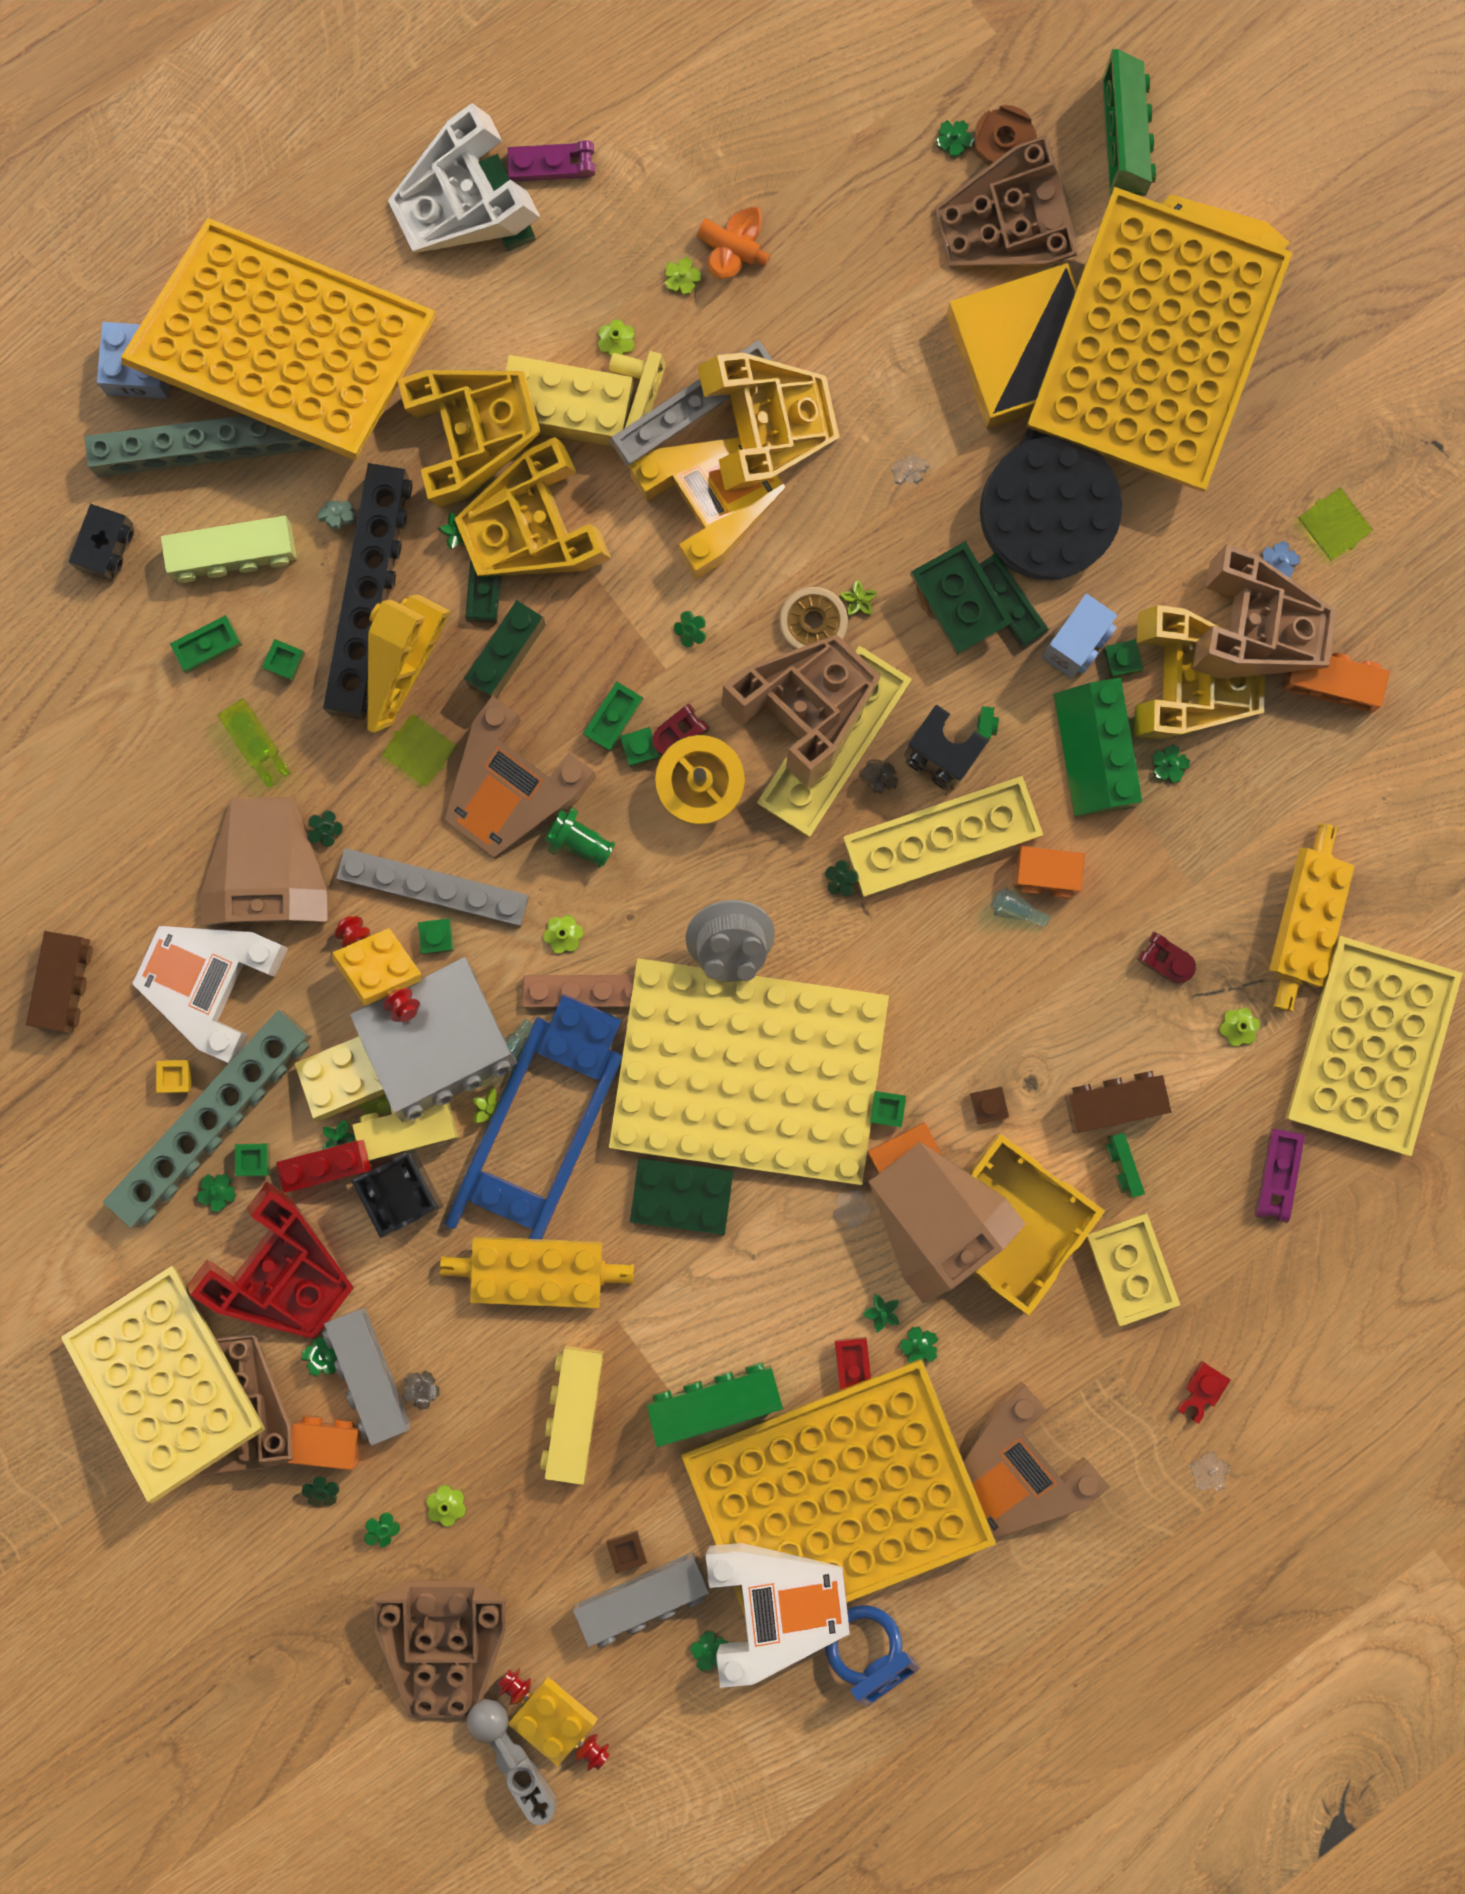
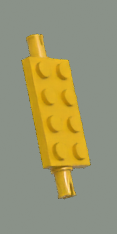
[1269,823,1355,1012]
[440,1237,634,1308]

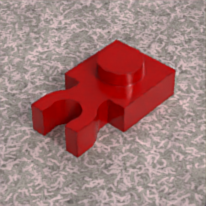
[1176,1361,1231,1424]

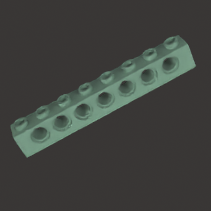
[84,415,323,477]
[103,1010,312,1228]

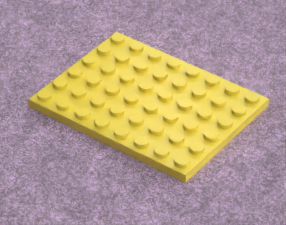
[609,958,889,1185]

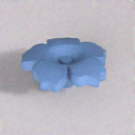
[1262,541,1300,578]

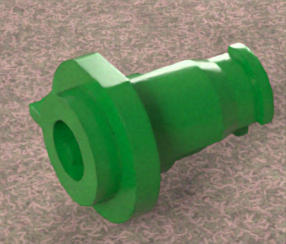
[544,807,615,868]

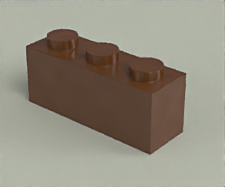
[26,931,93,1033]
[1065,1070,1172,1133]

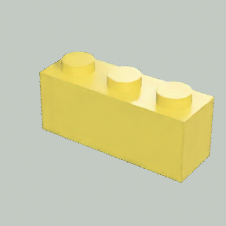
[352,1102,459,1161]

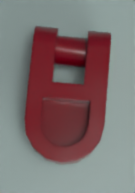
[652,703,710,756]
[1136,932,1196,983]

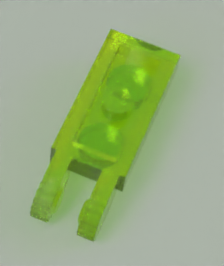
[217,698,291,788]

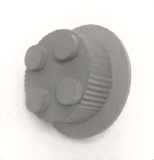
[685,900,775,982]

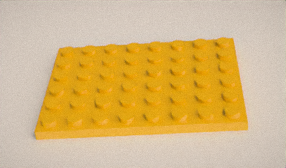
[1026,187,1293,492]
[121,218,435,461]
[681,1358,996,1619]

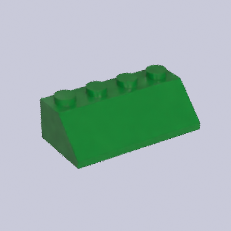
[1102,49,1156,196]
[1053,678,1143,817]
[647,1362,783,1447]

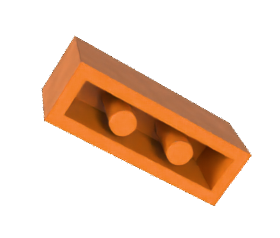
[1282,653,1390,713]

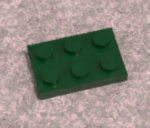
[910,541,1013,655]
[630,1158,733,1235]

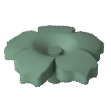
[317,500,356,530]

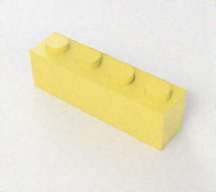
[540,1346,604,1485]

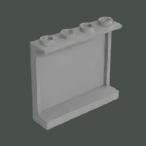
[350,957,518,1122]

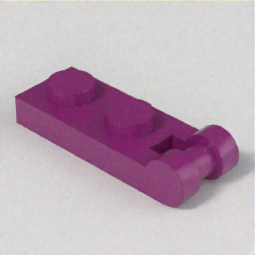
[507,140,596,182]
[1255,1129,1305,1223]

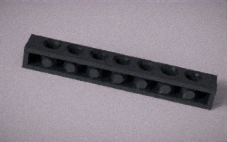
[323,463,413,720]

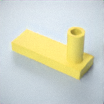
[609,351,666,428]

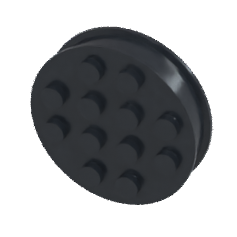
[980,436,1122,580]

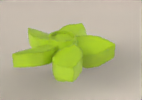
[839,579,877,616]
[473,1088,499,1123]

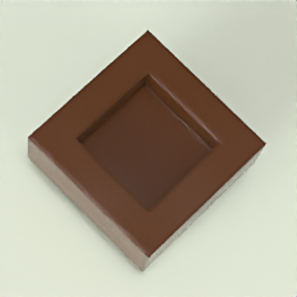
[970,1086,1009,1124]
[606,1530,647,1574]

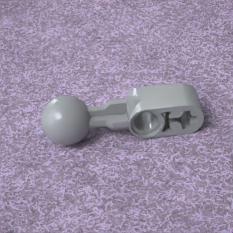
[467,1699,557,1825]

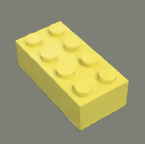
[506,355,634,447]

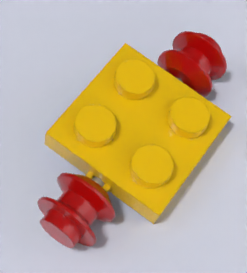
[333,916,421,1022]
[497,1668,610,1772]

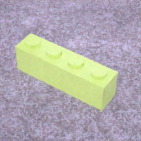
[161,515,297,583]

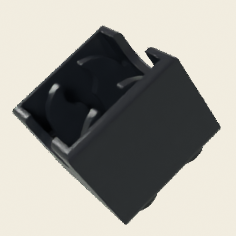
[904,705,988,791]
[351,1150,444,1238]

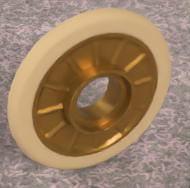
[779,587,848,650]

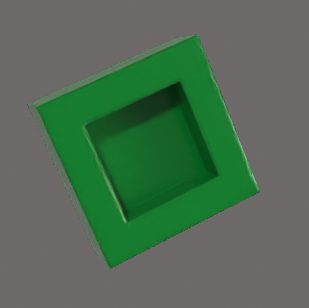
[262,639,305,682]
[1103,639,1143,678]
[976,706,999,744]
[620,727,660,767]
[418,918,454,954]
[870,1091,906,1127]
[235,1143,270,1176]

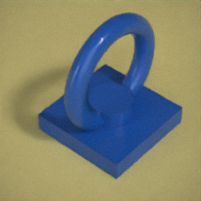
[825,1605,920,1707]

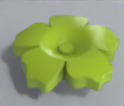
[665,257,702,295]

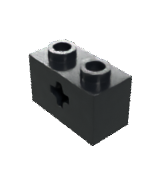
[69,503,134,581]

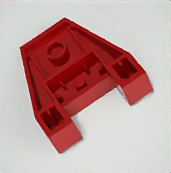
[188,1182,354,1339]

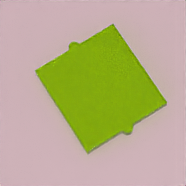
[1298,487,1373,561]
[381,713,457,787]

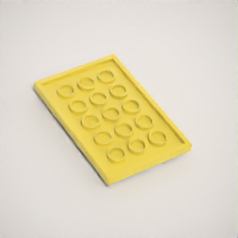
[1285,936,1463,1156]
[61,1266,265,1503]

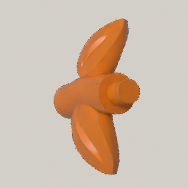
[697,206,770,279]

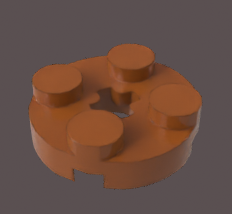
[974,105,1037,166]

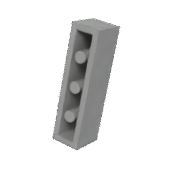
[323,1307,412,1446]
[573,1551,709,1648]

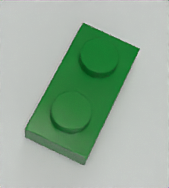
[169,615,242,674]
[583,681,644,752]
[1105,1132,1145,1198]

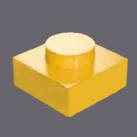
[156,1060,191,1093]

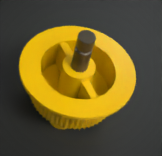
[655,735,745,824]

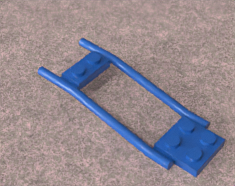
[444,994,623,1239]

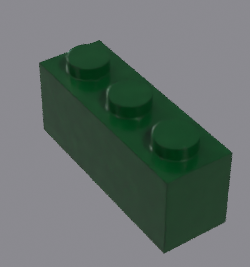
[464,600,546,699]

